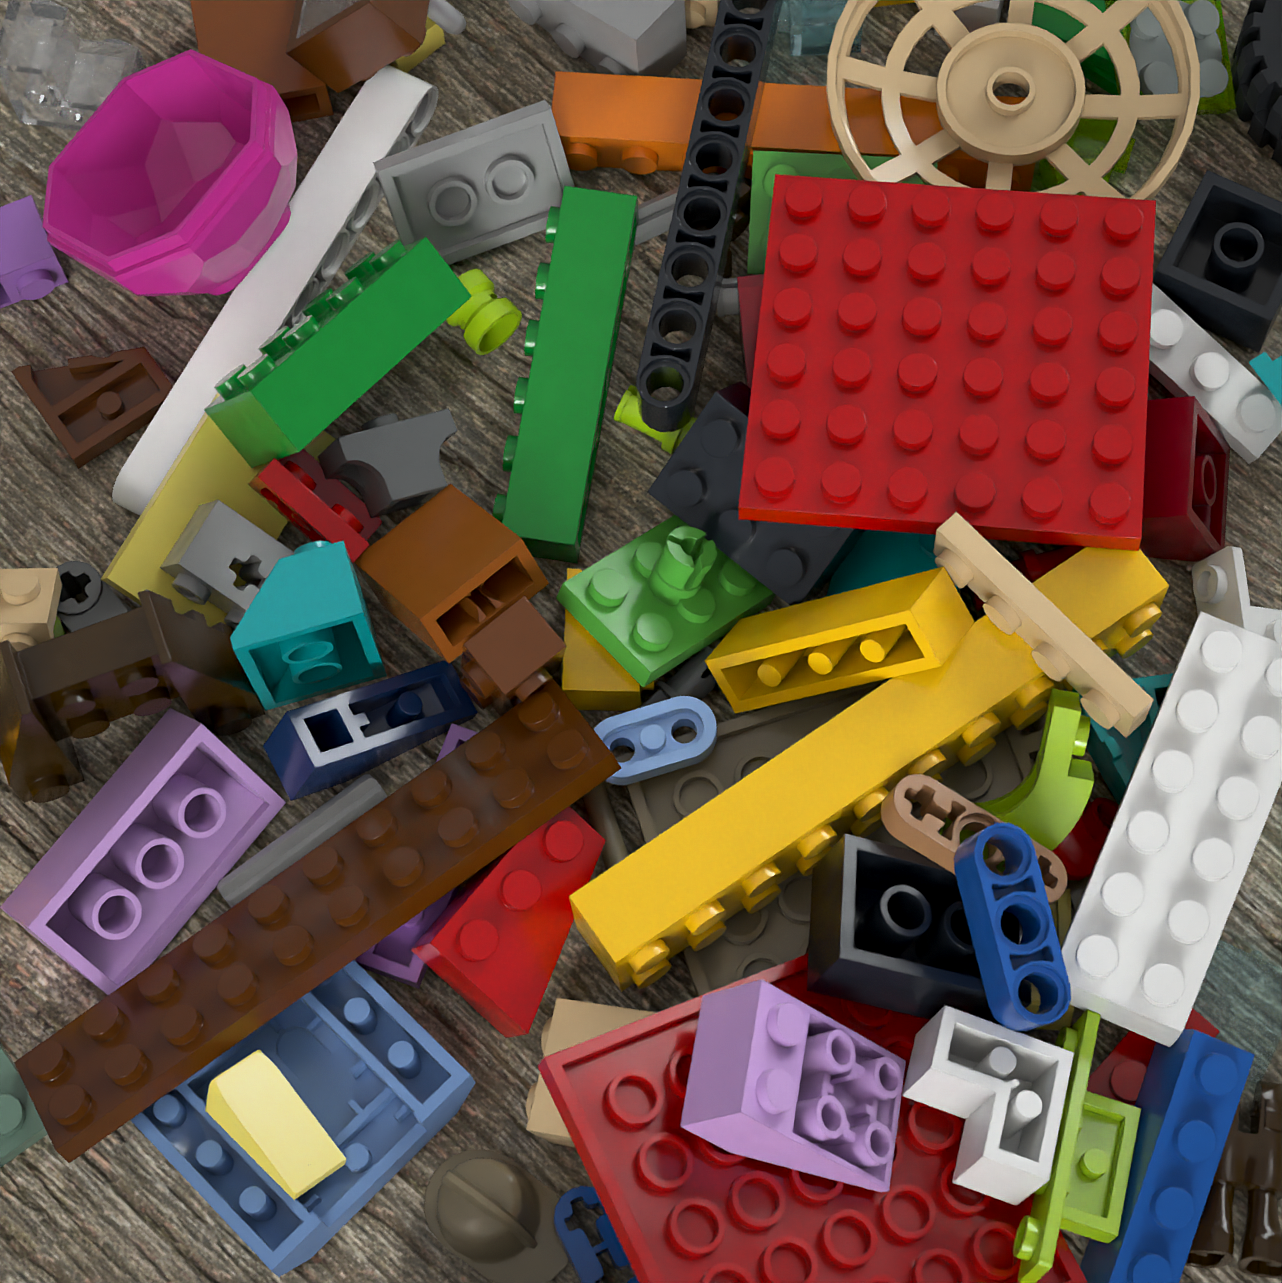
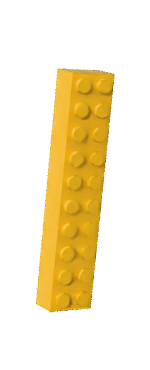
[569,547,1169,992]

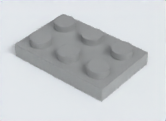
[373,100,575,265]

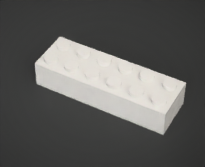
[1061,612,1282,1047]

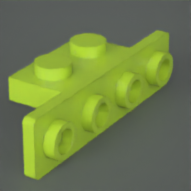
[1013,1009,1141,1283]

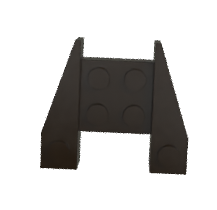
[0,589,265,803]

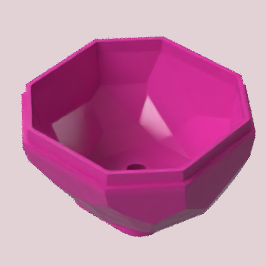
[42,49,298,296]

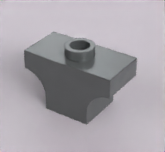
[318,408,457,518]

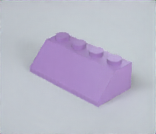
[0,708,286,996]

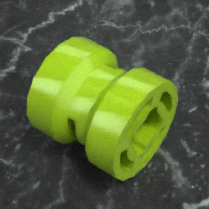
[445,269,522,355]

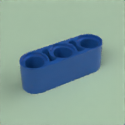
[954,823,1071,1031]

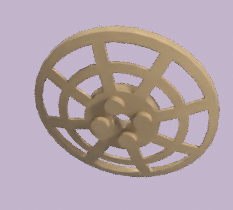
[826,0,1200,200]

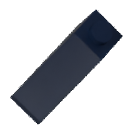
[263,660,478,801]

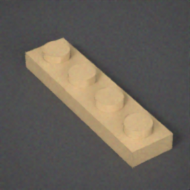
[933,512,1154,738]

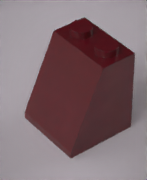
[1055,396,1230,562]

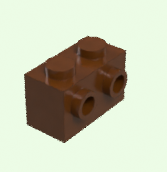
[459,596,566,716]

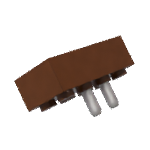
[286,0,466,93]

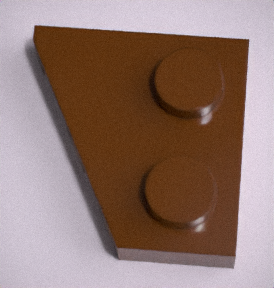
[11,347,173,469]

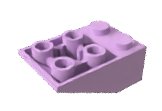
[680,980,906,1192]

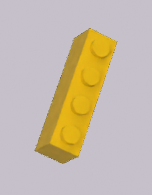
[705,566,974,714]

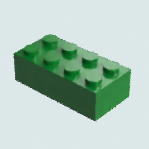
[204,237,472,468]

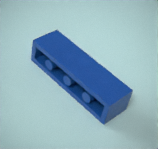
[1080,1029,1255,1283]

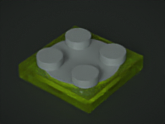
[1104,0,1236,115]

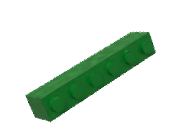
[492,186,639,564]

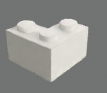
[902,1005,1074,1206]

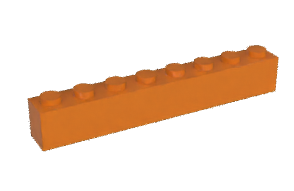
[551,71,1036,192]

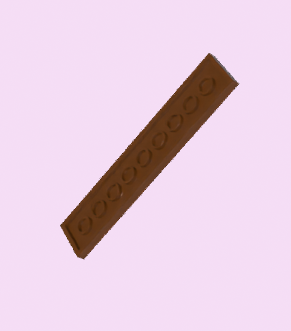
[14,679,622,1163]

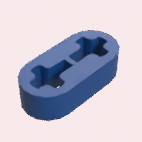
[554,1186,639,1283]

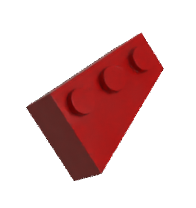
[410,806,606,1038]

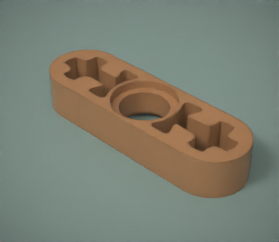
[881,774,1068,906]

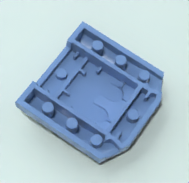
[131,960,476,1277]

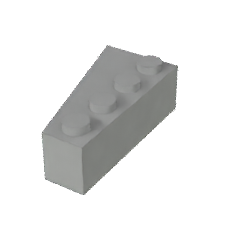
[507,0,687,77]

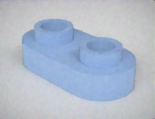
[594,696,717,785]

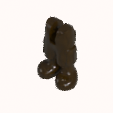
[1185,1080,1282,1279]

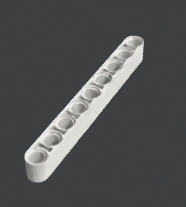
[112,65,438,516]

